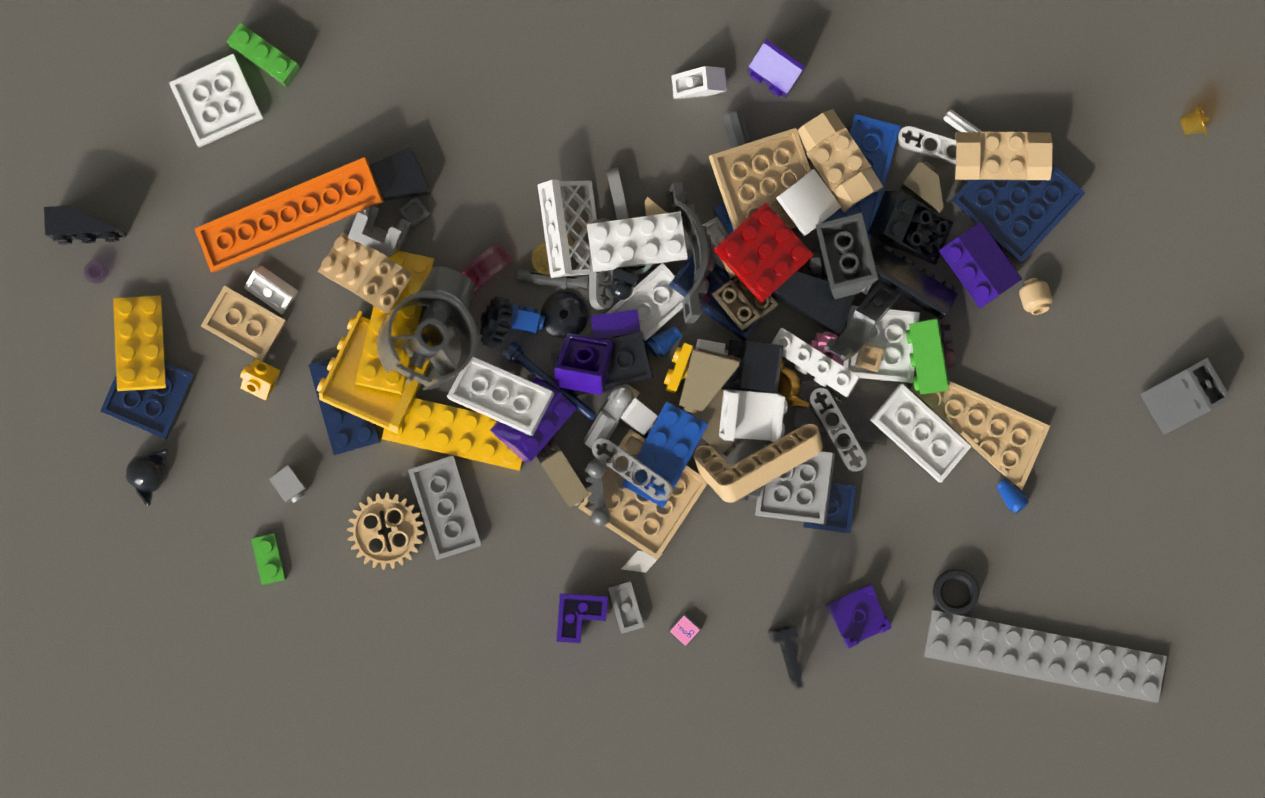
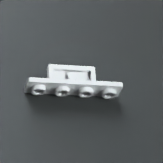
[772,328,859,397]

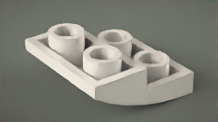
[776,169,841,236]

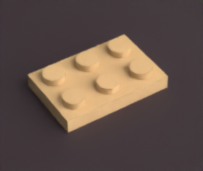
[201,286,287,362]

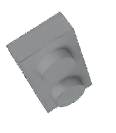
[608,581,644,634]

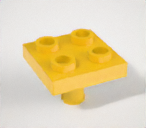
[663,343,693,393]

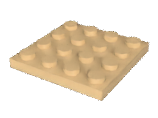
[709,128,811,230]
[578,429,708,560]

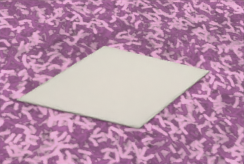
[622,551,662,573]

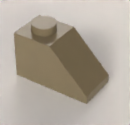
[901,161,944,213]

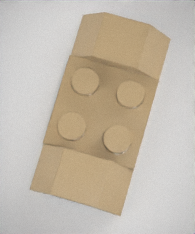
[797,109,884,213]
[955,132,1052,180]

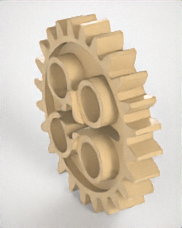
[347,493,425,570]

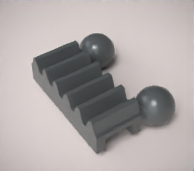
[585,459,611,526]

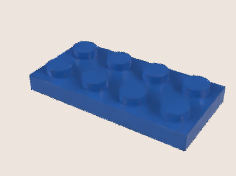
[622,401,708,508]

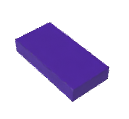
[591,309,641,339]

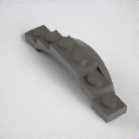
[667,183,715,324]

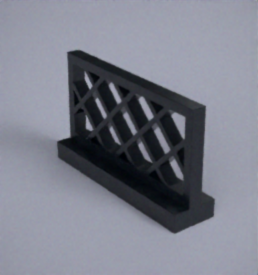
[768,625,804,688]

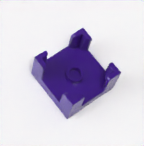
[827,584,892,648]

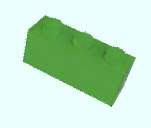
[226,23,301,87]
[906,319,950,395]

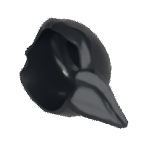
[126,449,169,506]

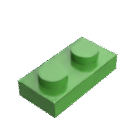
[251,533,286,585]

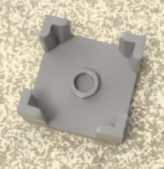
[348,206,412,257]

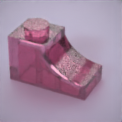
[460,242,513,292]

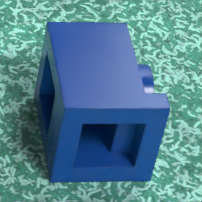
[511,304,545,335]

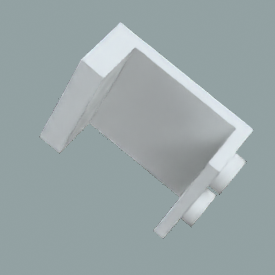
[719,389,787,442]

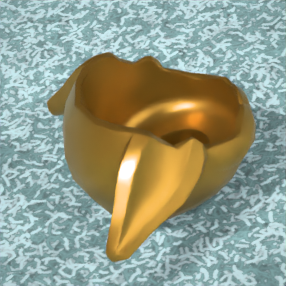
[768,356,810,407]

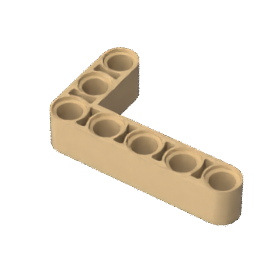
[693,424,823,502]

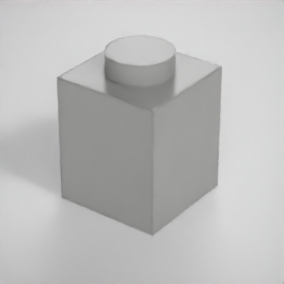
[269,465,308,503]

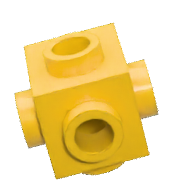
[240,358,281,400]

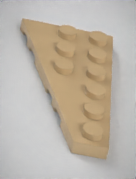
[910,375,1050,491]

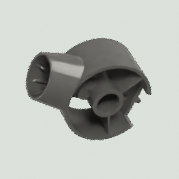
[377,266,477,390]

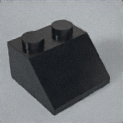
[724,340,783,393]

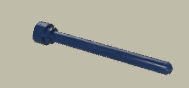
[502,341,596,420]

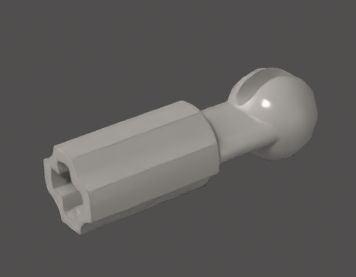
[583,385,634,452]

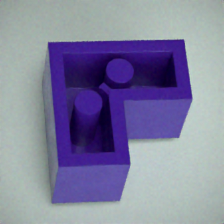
[556,593,608,643]

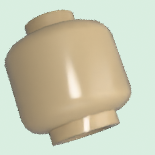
[1019,278,1053,315]

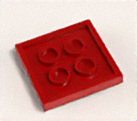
[714,203,813,303]

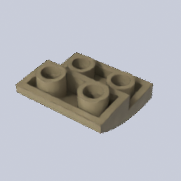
[712,277,778,331]

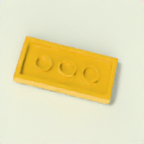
[113,295,166,391]

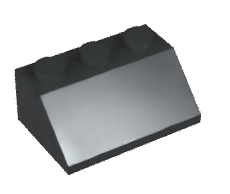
[816,213,878,299]

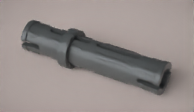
[517,267,589,290]

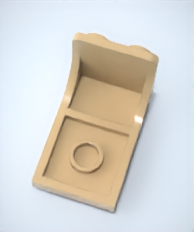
[317,232,412,313]

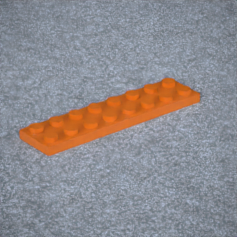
[194,157,384,273]

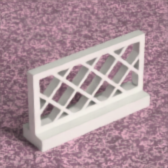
[538,180,604,278]

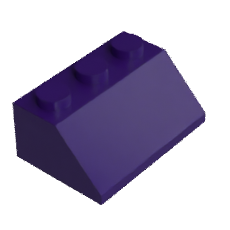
[939,221,1022,308]
[490,377,577,462]

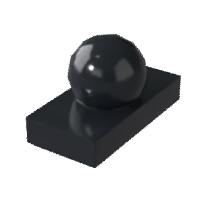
[610,268,639,300]

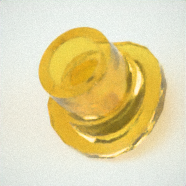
[1180,104,1210,137]
[531,242,550,275]

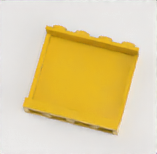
[317,311,432,434]

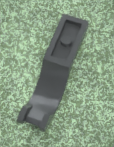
[824,282,900,361]

